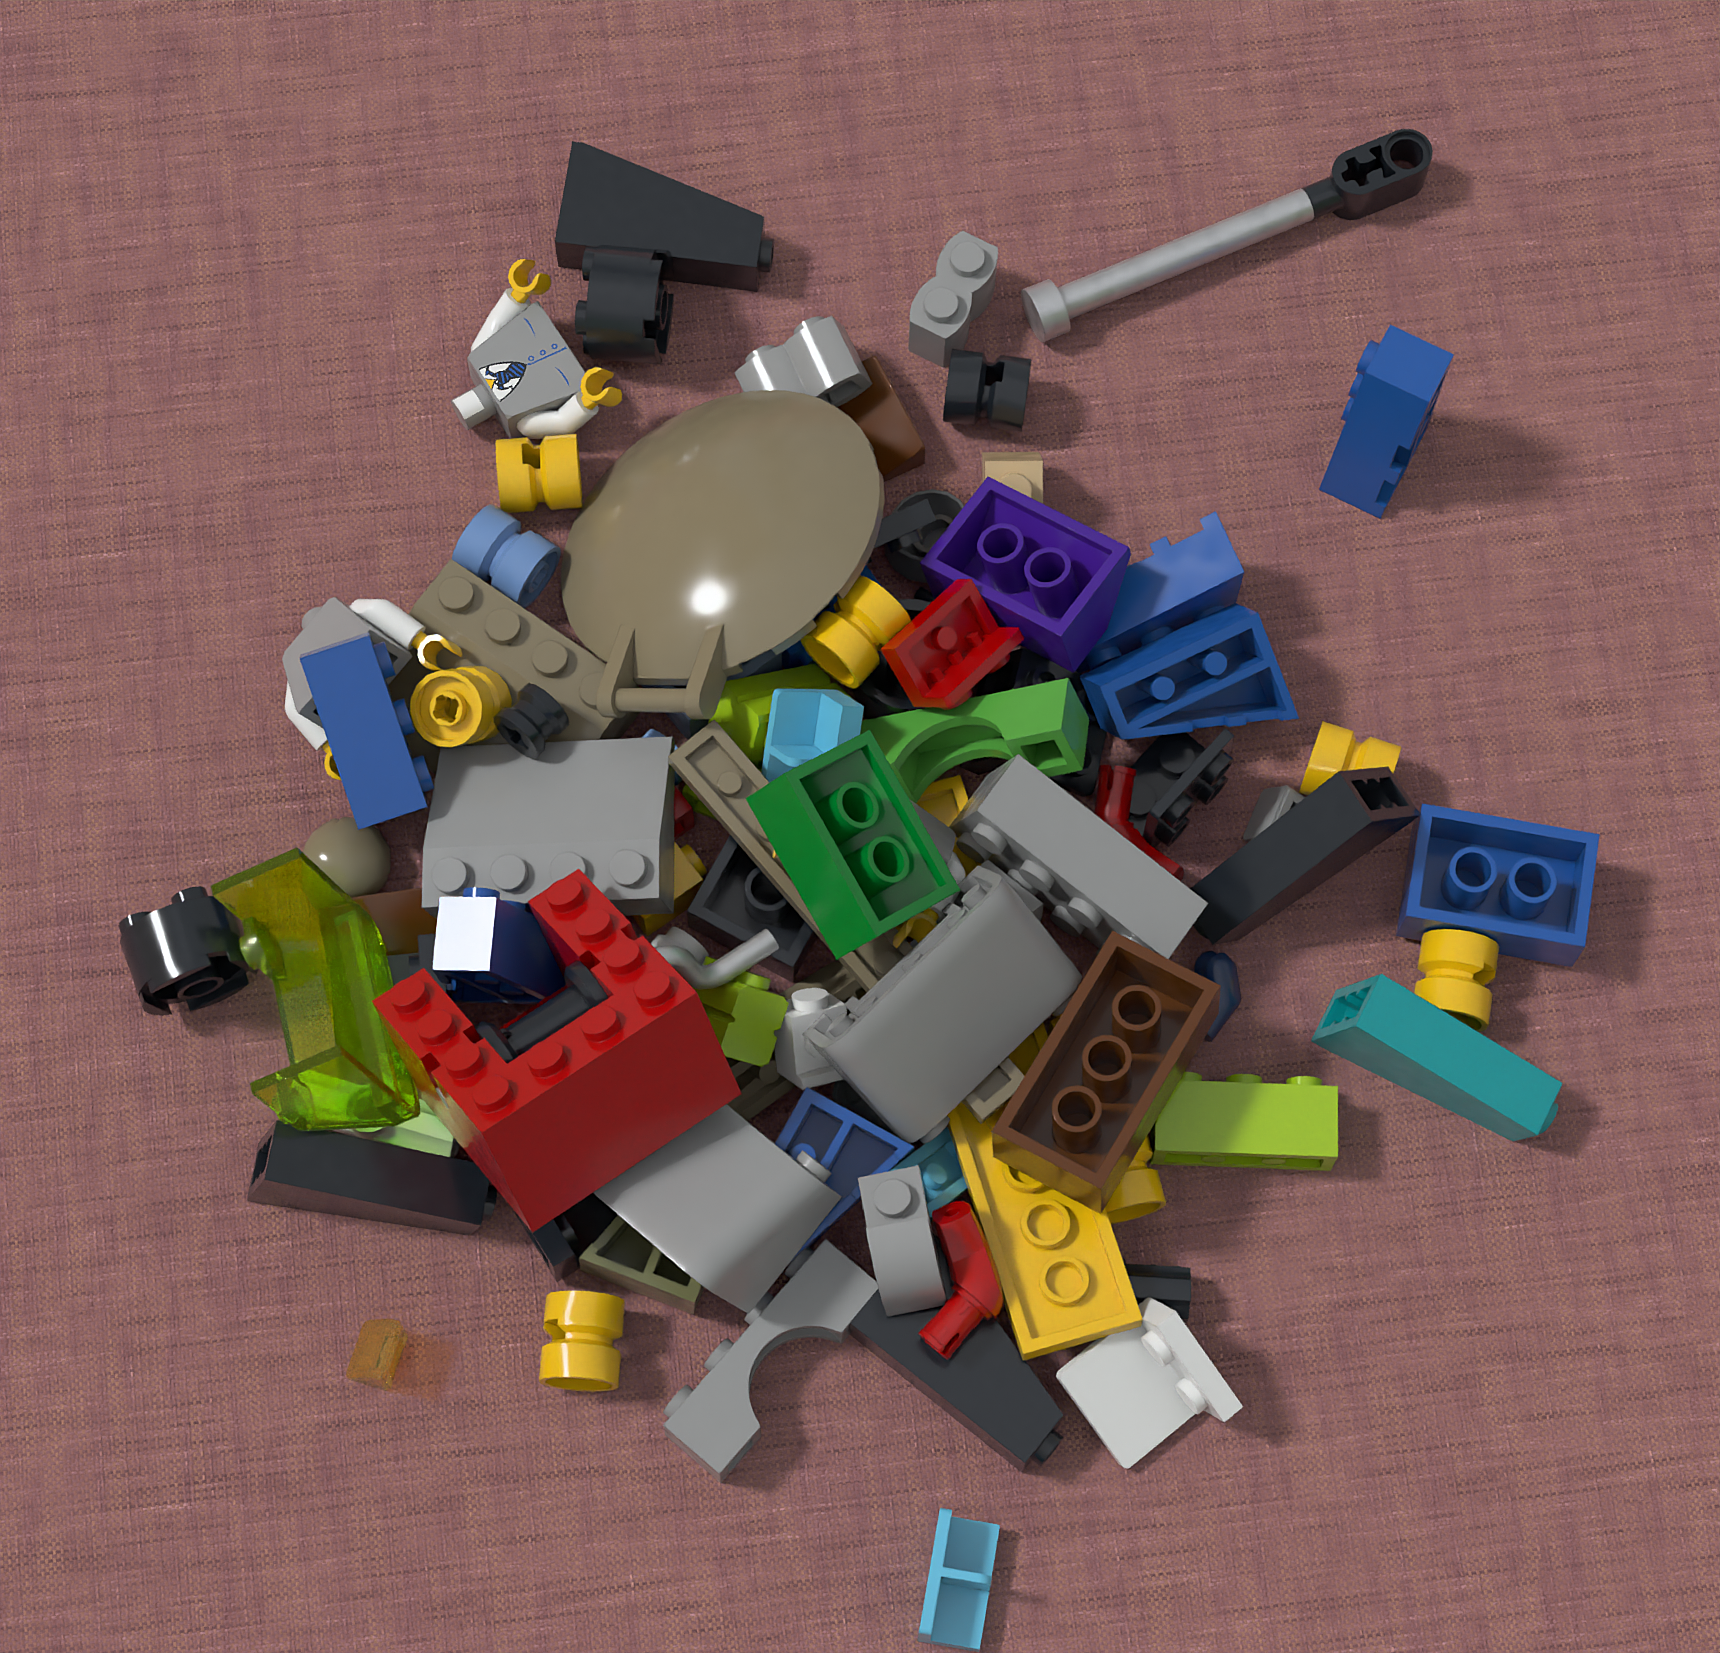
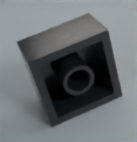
[687,835,818,982]

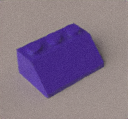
[920,476,1131,673]

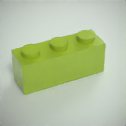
[1150,1072,1338,1171]

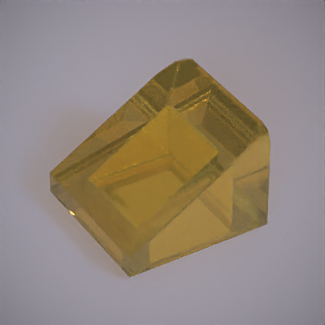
[346,1319,408,1391]

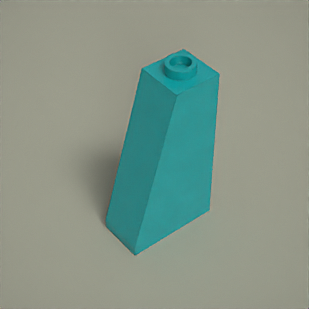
[1311,974,1563,1141]

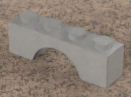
[663,1239,878,1483]

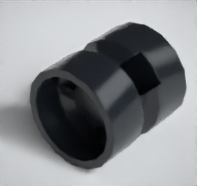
[943,349,1032,432]

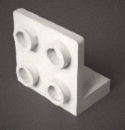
[1056,1297,1243,1469]

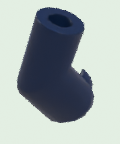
[1194,951,1242,1042]

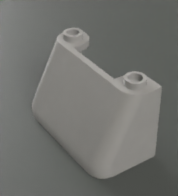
[802,866,1082,1143]
[593,1104,841,1314]

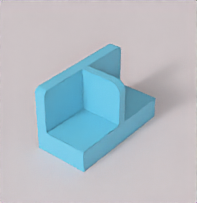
[761,688,864,783]
[917,1508,1000,1652]

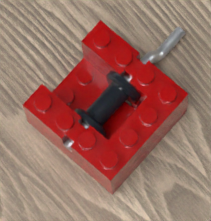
[372,869,779,1233]

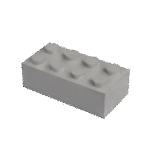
[949,754,1208,959]

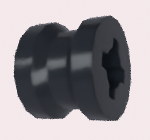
[493,683,569,759]

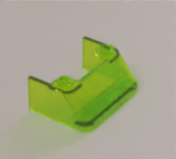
[211,847,420,1131]

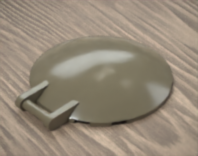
[561,390,885,719]

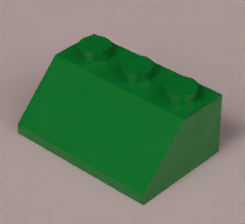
[745,730,960,960]

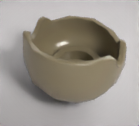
[300,817,391,904]

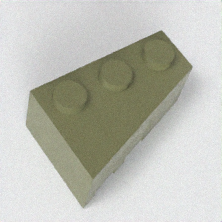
[579,1132,762,1315]

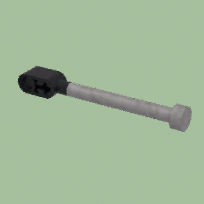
[1021,129,1433,342]

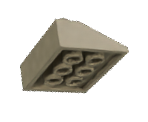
[388,559,640,774]

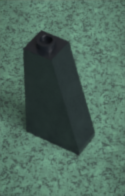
[555,141,774,292]
[1190,766,1421,945]
[247,1120,497,1235]
[850,1233,1064,1473]

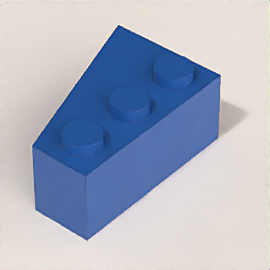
[1319,325,1454,519]
[1076,511,1244,673]
[1080,603,1299,740]
[299,632,435,830]
[432,887,565,1004]
[775,1087,915,1271]

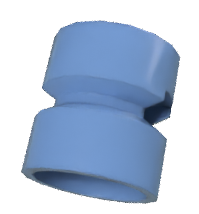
[452,504,561,609]

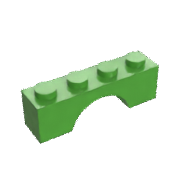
[860,678,1089,803]

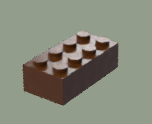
[991,931,1221,1214]

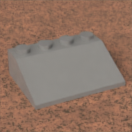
[422,736,675,919]

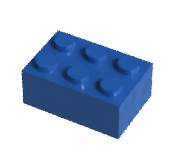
[1396,803,1600,967]

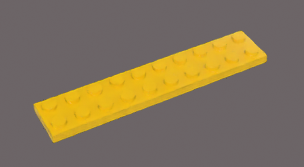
[895,775,1143,1361]

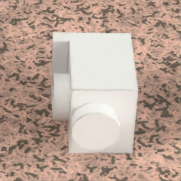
[774,988,847,1090]

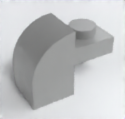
[858,1165,947,1317]

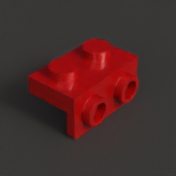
[881,579,1024,710]

